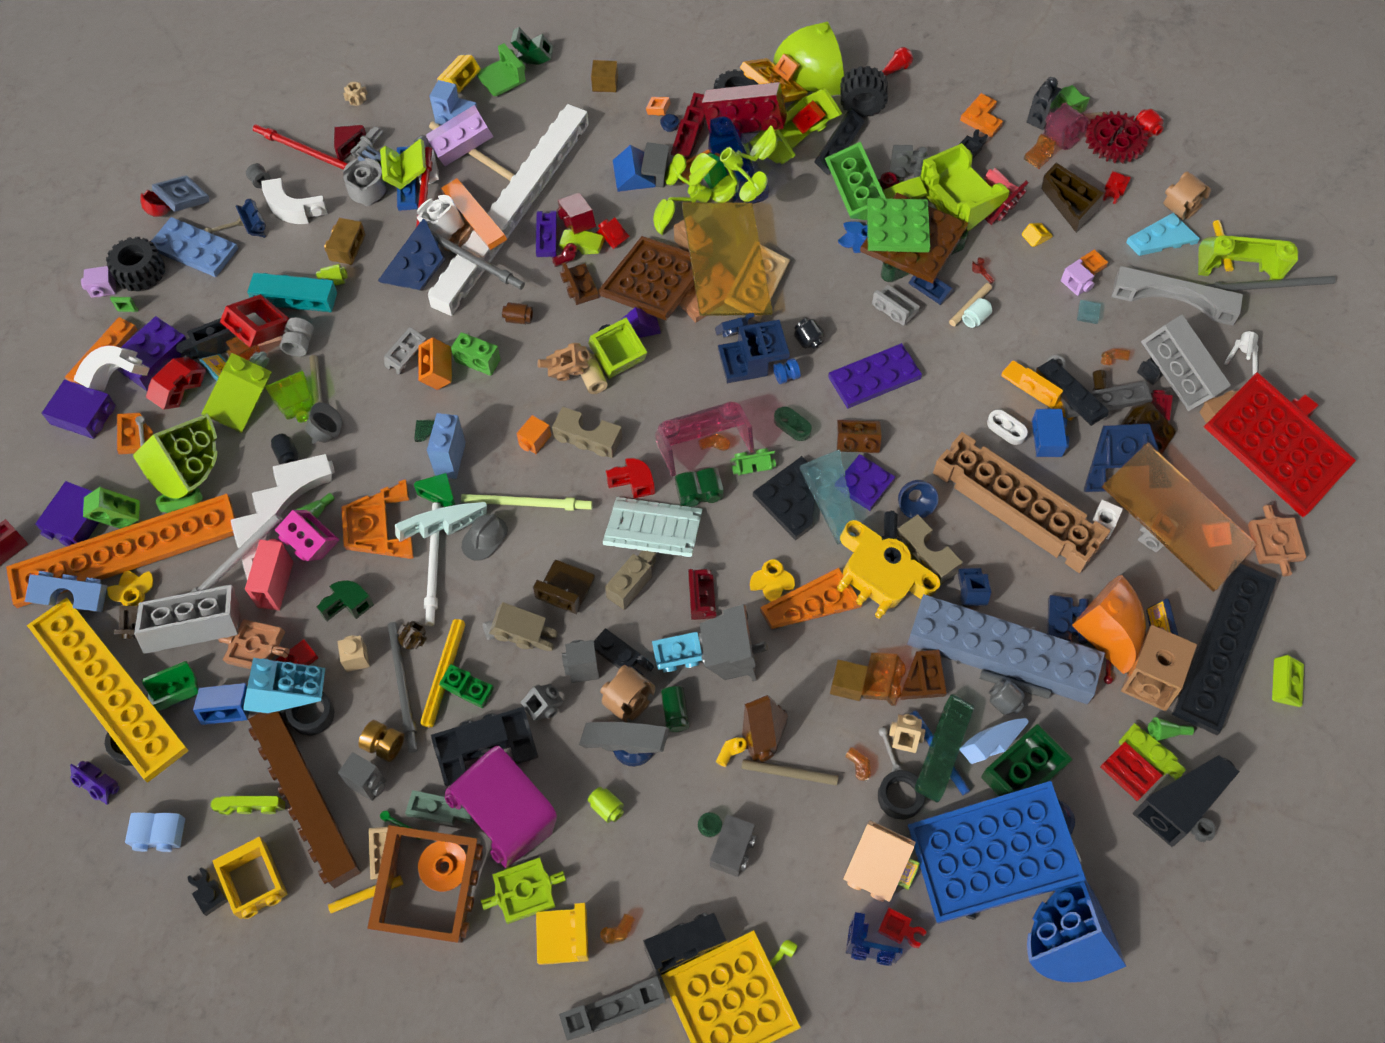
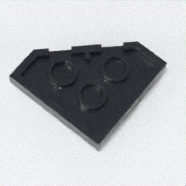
[753,456,816,541]

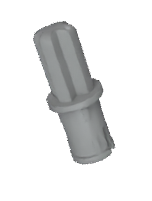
[351,126,383,159]

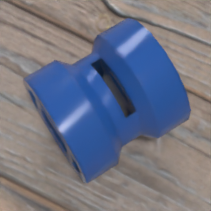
[773,358,801,384]

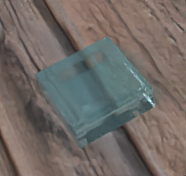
[1077,300,1101,324]

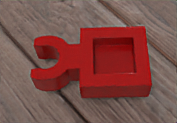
[1103,171,1131,204]
[877,907,926,948]

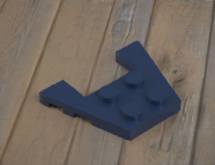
[1084,424,1171,492]

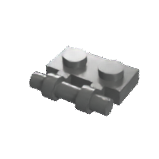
[889,145,928,178]

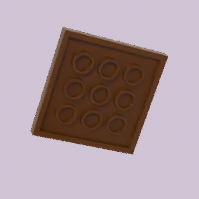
[860,193,969,284]
[598,236,709,321]

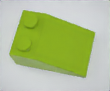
[201,353,272,433]

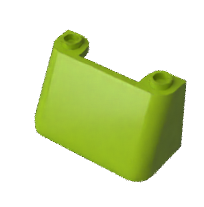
[920,143,1009,232]
[1198,235,1298,280]

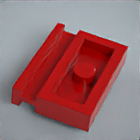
[1100,742,1163,802]

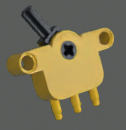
[837,510,940,619]

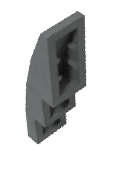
[579,722,670,754]

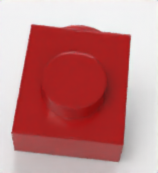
[791,100,825,134]
[596,217,629,249]

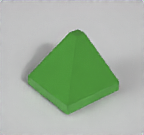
[110,297,138,312]

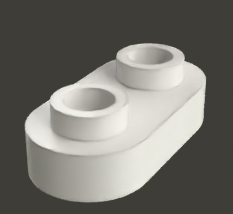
[987,410,1028,445]

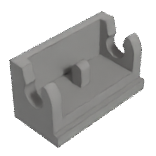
[384,327,427,374]

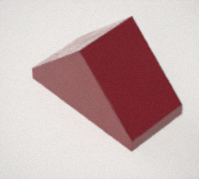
[334,125,366,161]

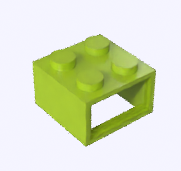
[588,317,647,379]

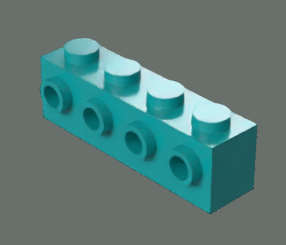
[247,273,337,313]

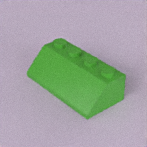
[825,142,886,220]

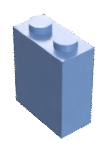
[427,413,466,479]

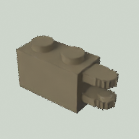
[605,550,656,610]
[489,602,558,651]

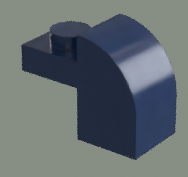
[958,568,991,606]

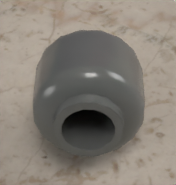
[989,680,1025,715]

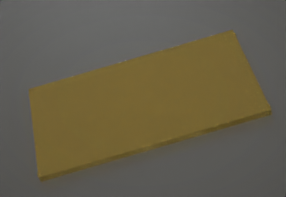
[682,202,773,316]

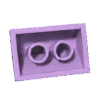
[426,105,493,166]

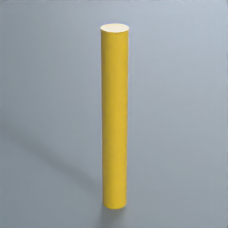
[1212,220,1234,271]
[328,875,404,914]

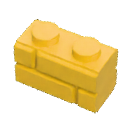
[437,55,481,94]

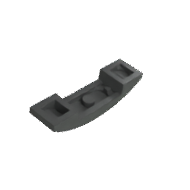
[559,976,666,1041]

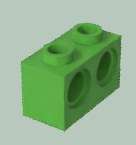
[451,332,501,376]
[83,487,140,529]

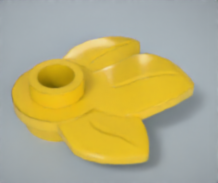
[750,559,795,602]
[107,571,153,606]

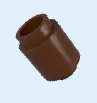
[502,302,533,325]

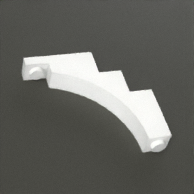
[231,454,335,580]

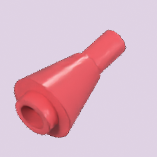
[984,168,1018,193]

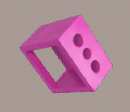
[275,510,339,561]

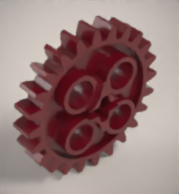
[1085,111,1149,164]

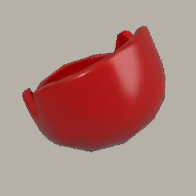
[140,190,171,217]

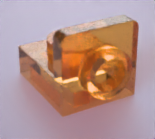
[1024,134,1056,169]

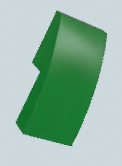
[439,664,494,709]

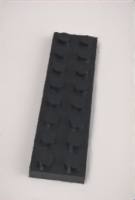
[1172,560,1277,736]

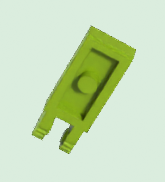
[210,796,286,815]

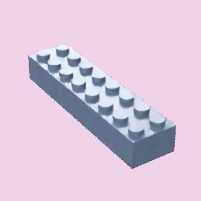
[907,594,1105,704]

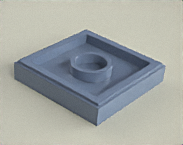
[152,175,209,212]

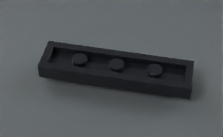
[814,109,865,175]
[1036,358,1109,426]

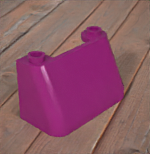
[445,746,557,869]

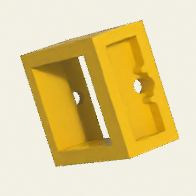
[212,836,288,919]

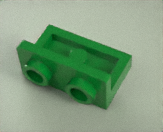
[142,661,199,711]

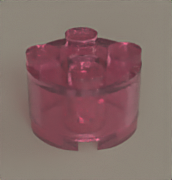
[1043,103,1088,150]

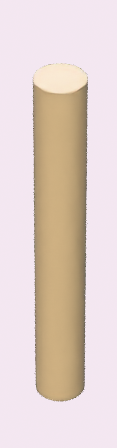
[949,283,992,327]

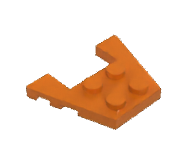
[341,479,414,559]

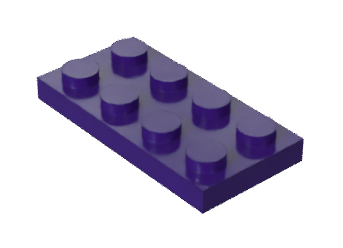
[828,343,922,409]

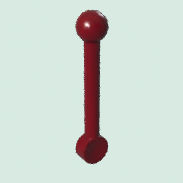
[1104,658,1113,684]

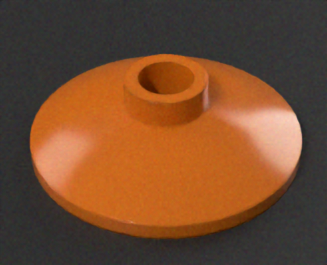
[418,841,467,892]

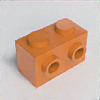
[418,337,452,390]

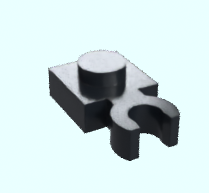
[958,129,988,158]
[188,867,228,916]

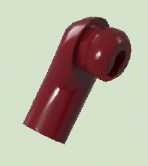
[552,243,577,267]

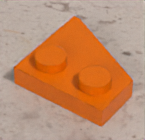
[117,413,153,454]

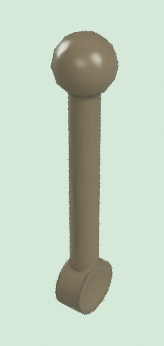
[205,218,244,234]

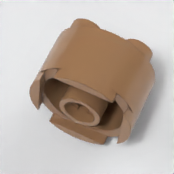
[1163,171,1211,220]
[600,665,655,723]

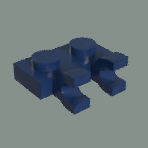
[715,313,754,338]

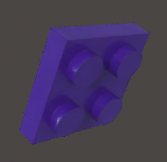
[834,454,895,511]

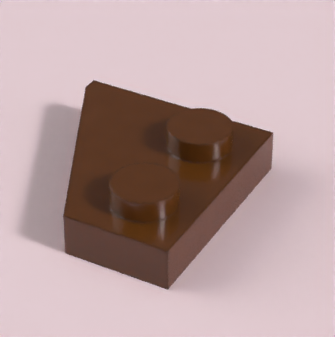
[900,650,947,700]

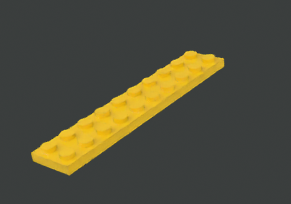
[27,597,189,783]

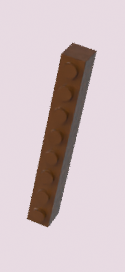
[248,711,361,889]

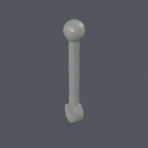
[135,416,145,446]
[879,727,902,772]

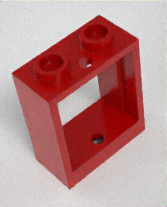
[220,294,289,347]

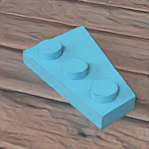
[1126,213,1200,256]

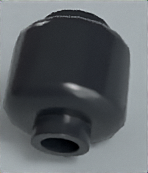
[794,318,824,349]

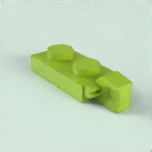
[1119,723,1186,780]

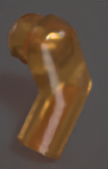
[1101,348,1130,365]
[698,434,731,451]
[845,747,871,781]
[600,914,635,945]

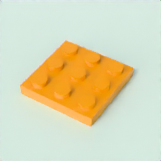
[740,58,808,103]

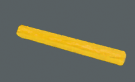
[420,619,465,728]

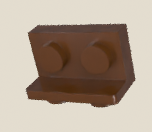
[560,262,599,305]
[837,420,882,453]

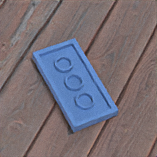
[151,217,238,277]

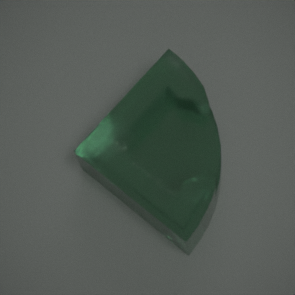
[414,420,435,442]

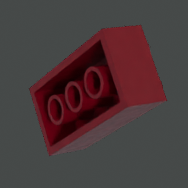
[702,82,787,136]

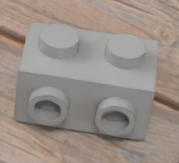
[872,285,920,326]

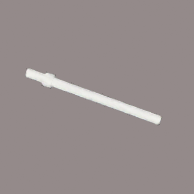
[424,503,441,626]

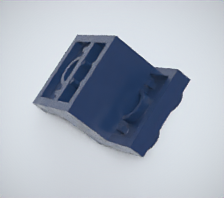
[718,320,790,384]

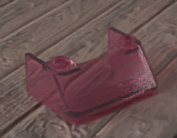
[655,402,754,476]

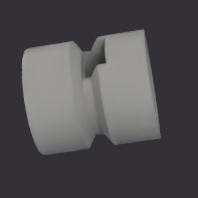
[280,318,314,357]

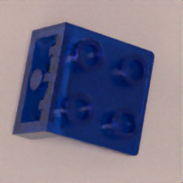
[845,912,903,966]

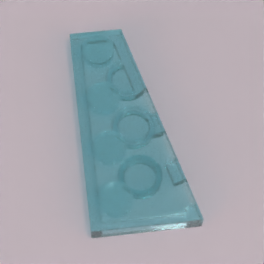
[800,449,856,545]

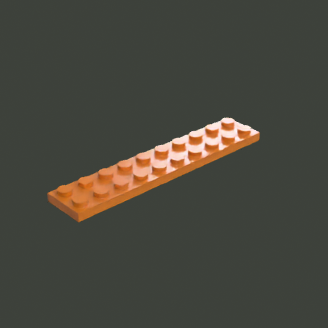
[6,494,236,608]

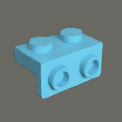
[652,631,702,673]

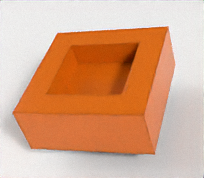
[774,54,800,81]
[646,97,670,116]
[1080,249,1108,275]

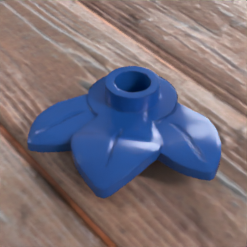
[838,222,867,253]

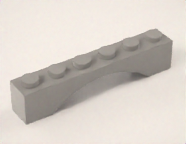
[1111,266,1243,326]

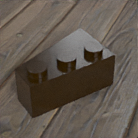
[1041,162,1104,233]

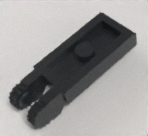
[594,628,654,677]

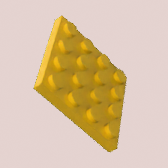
[661,930,801,1043]

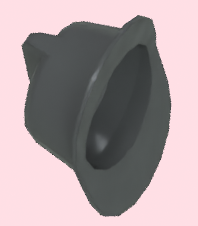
[305,402,342,444]
[461,514,508,561]

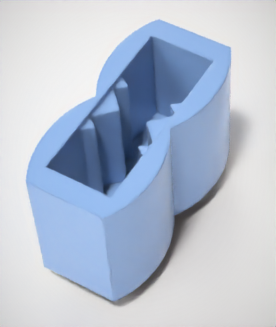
[125,813,185,852]

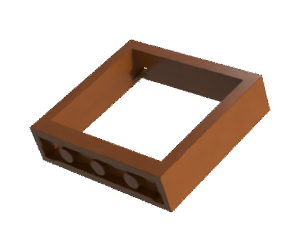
[367,825,483,943]

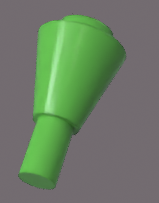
[297,493,335,526]
[1148,717,1194,741]

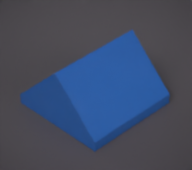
[613,144,656,192]

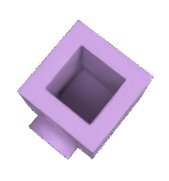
[81,266,116,298]

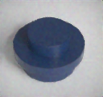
[660,114,679,132]

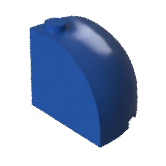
[1027,880,1126,982]

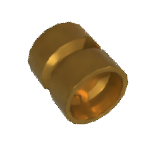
[359,720,404,762]

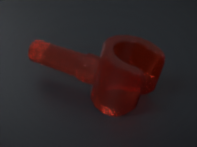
[972,257,994,284]

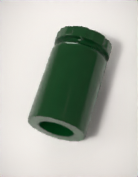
[661,686,689,732]

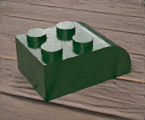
[981,724,1073,797]

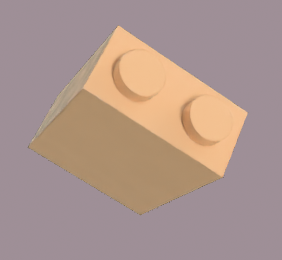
[844,820,916,902]

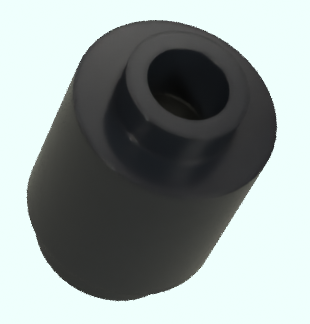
[271,433,299,465]

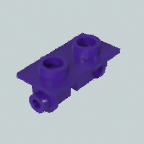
[70,761,120,805]

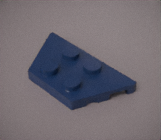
[378,218,445,291]

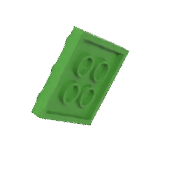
[867,198,930,252]

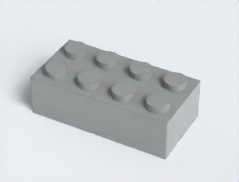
[1141,315,1231,411]
[134,584,240,654]

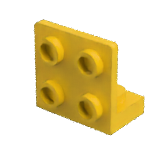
[536,903,589,965]

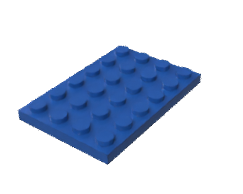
[908,781,1086,924]

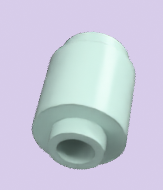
[962,298,992,328]

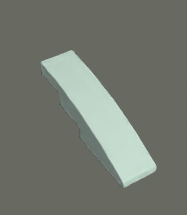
[395,502,487,542]

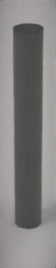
[979,670,1051,699]

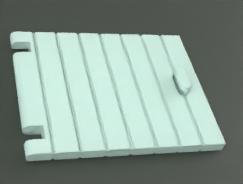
[603,497,703,557]

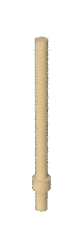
[429,121,514,181]

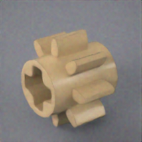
[343,82,367,106]

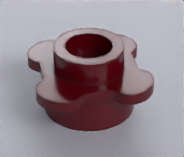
[878,172,899,190]

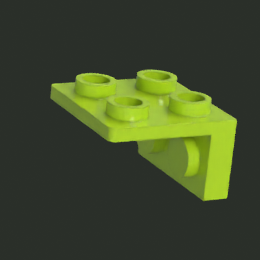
[380,139,426,190]

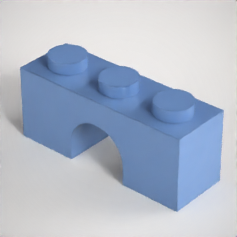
[25,571,107,612]

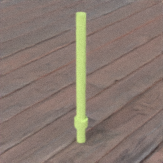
[461,494,592,511]

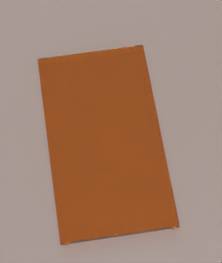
[1102,443,1257,592]

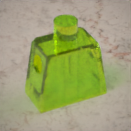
[265,370,314,423]

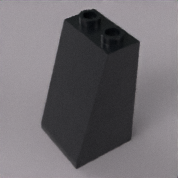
[1132,755,1240,847]

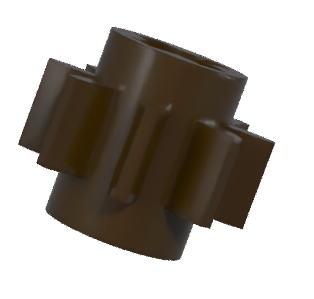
[397,621,427,650]

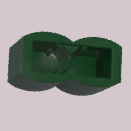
[675,468,724,507]

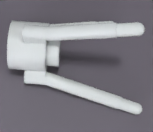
[1224,331,1259,375]

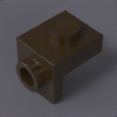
[114,605,138,639]

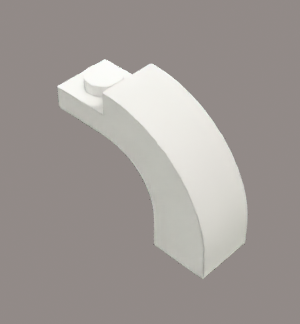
[261,178,328,224]
[74,346,149,391]

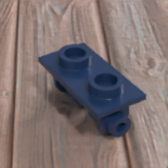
[235,199,266,238]

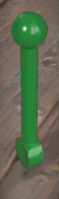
[380,811,421,840]

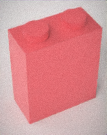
[245,539,293,611]

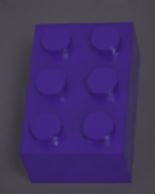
[117,316,186,391]

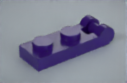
[536,211,557,257]

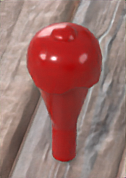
[882,47,913,76]

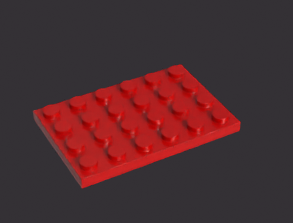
[1203,372,1356,517]

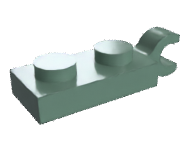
[405,790,474,826]

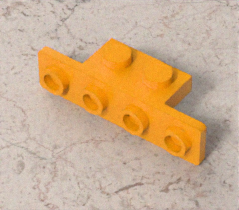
[1001,361,1074,421]

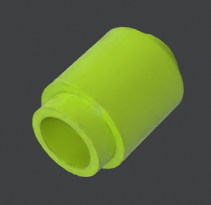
[316,264,348,286]
[588,786,624,823]

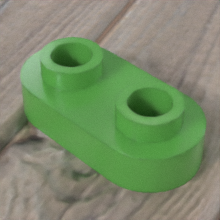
[156,488,203,513]

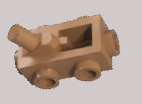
[538,343,590,381]

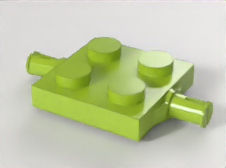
[481,858,566,924]

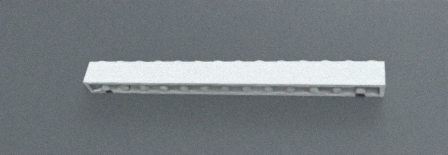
[428,104,589,316]

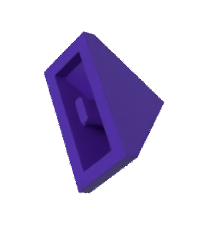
[621,307,661,338]

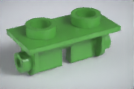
[730,448,776,476]

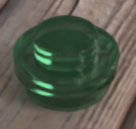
[698,812,722,838]

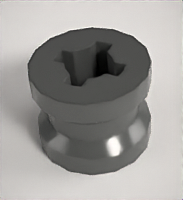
[246,163,271,188]

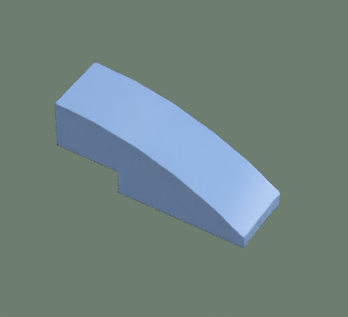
[960,718,1029,764]

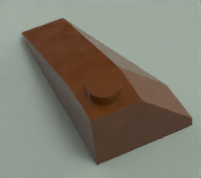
[742,695,788,762]

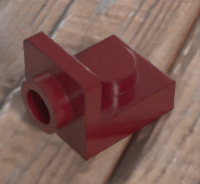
[1151,390,1173,421]

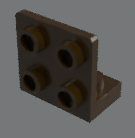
[1121,402,1176,457]
[533,560,595,615]

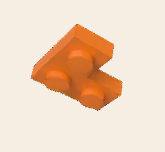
[960,93,1003,137]

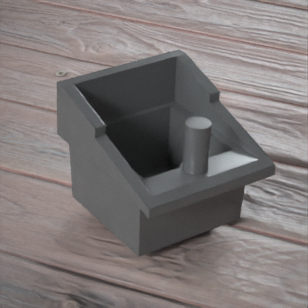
[699,604,768,681]

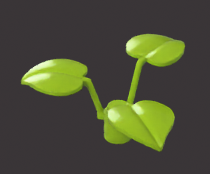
[711,125,777,203]
[653,153,717,235]

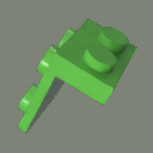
[477,43,526,96]

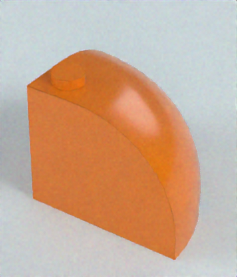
[1072,575,1146,674]

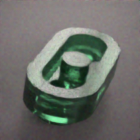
[774,406,812,441]

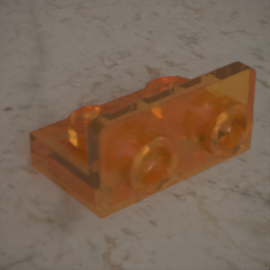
[862,653,906,706]

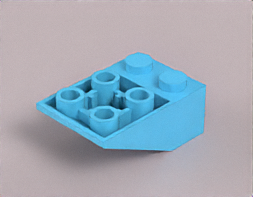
[243,658,325,713]

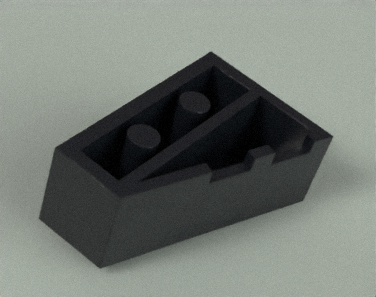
[643,912,727,978]

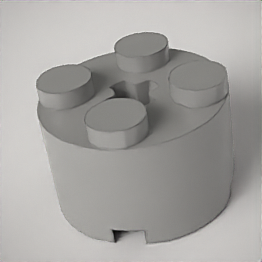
[343,158,387,206]

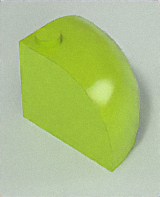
[773,21,844,96]
[133,413,218,498]

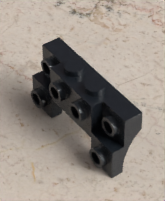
[431,706,539,787]

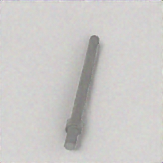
[190,514,282,593]

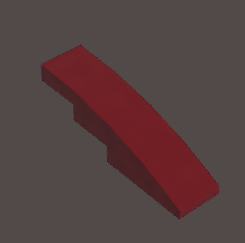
[671,92,706,159]

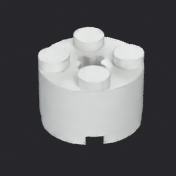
[417,195,464,240]

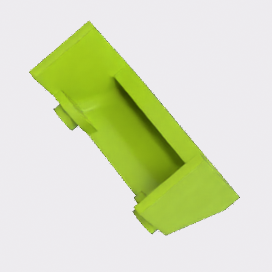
[749,88,842,164]

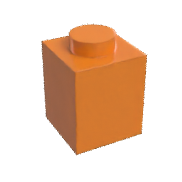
[517,415,551,454]

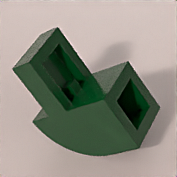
[510,27,553,65]
[316,580,374,621]

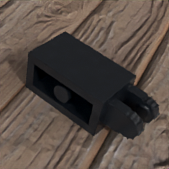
[1026,76,1062,130]
[176,318,241,360]

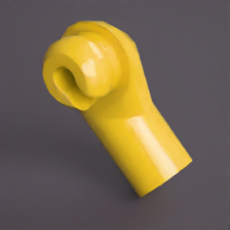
[716,737,747,767]

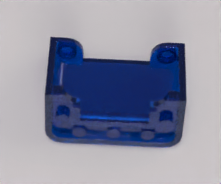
[708,116,769,209]

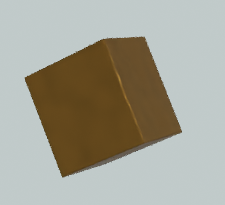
[591,60,618,92]
[830,659,868,701]

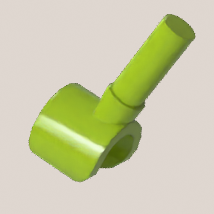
[769,940,797,968]

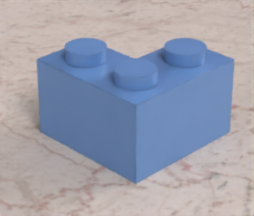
[429,80,477,125]

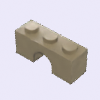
[552,407,622,458]
[897,514,963,585]

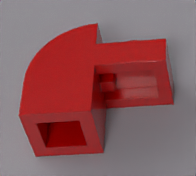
[606,458,655,499]

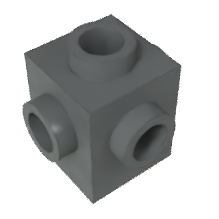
[520,684,564,721]

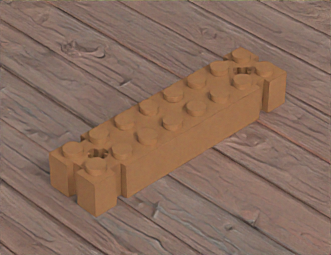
[933,432,1110,574]

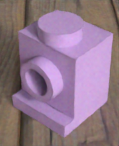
[1061,259,1095,296]

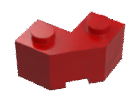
[146,357,206,410]

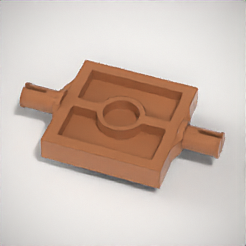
[1248,505,1306,577]
[218,619,289,669]

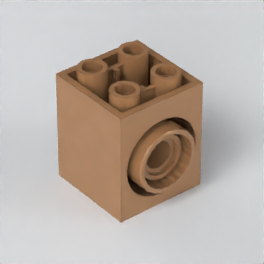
[1121,625,1197,711]

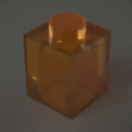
[226,336,261,361]

